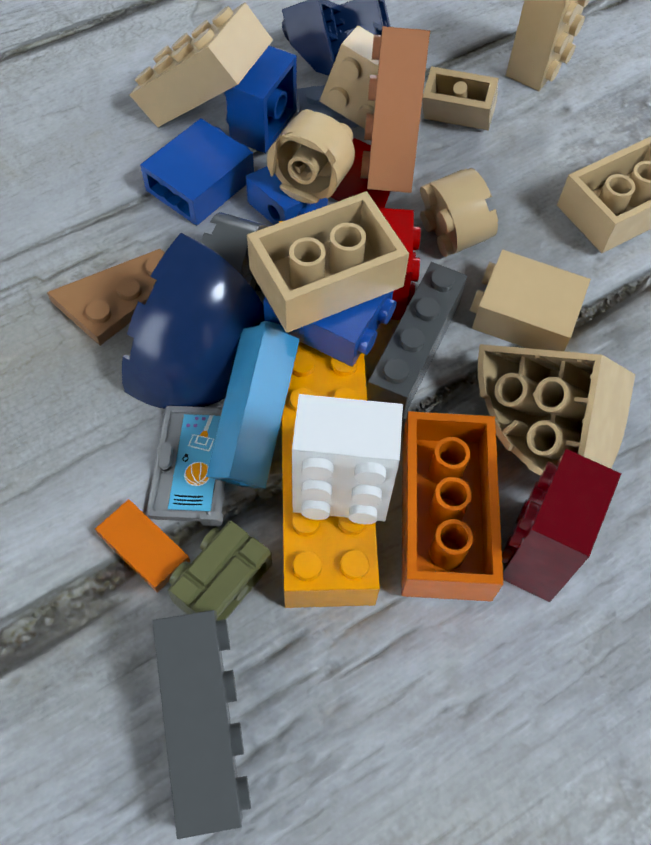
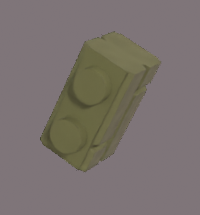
[167,521,272,620]

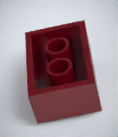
[502,449,622,602]

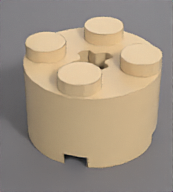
[267,109,355,204]
[420,168,498,257]

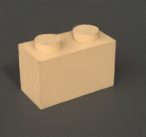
[422,66,499,131]

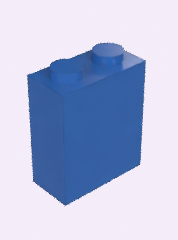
[140,118,254,226]
[263,291,397,367]

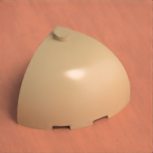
[478,344,635,476]

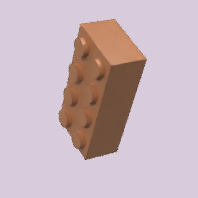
[361,26,430,193]

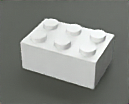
[292,394,403,524]

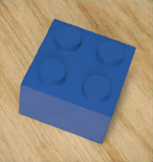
[223,46,297,154]

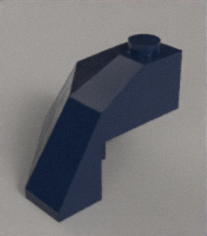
[282,0,391,76]

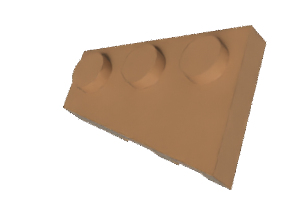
[47,249,165,346]

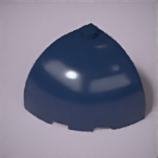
[122,233,265,409]

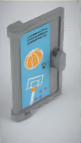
[146,404,226,526]

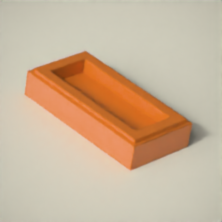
[95,499,191,593]

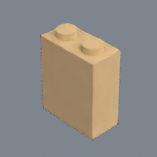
[470,249,591,351]

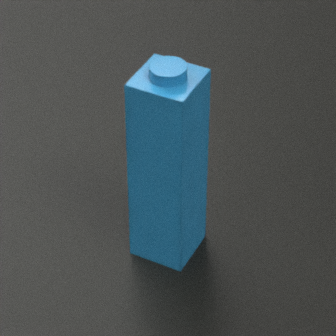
[206,321,300,489]

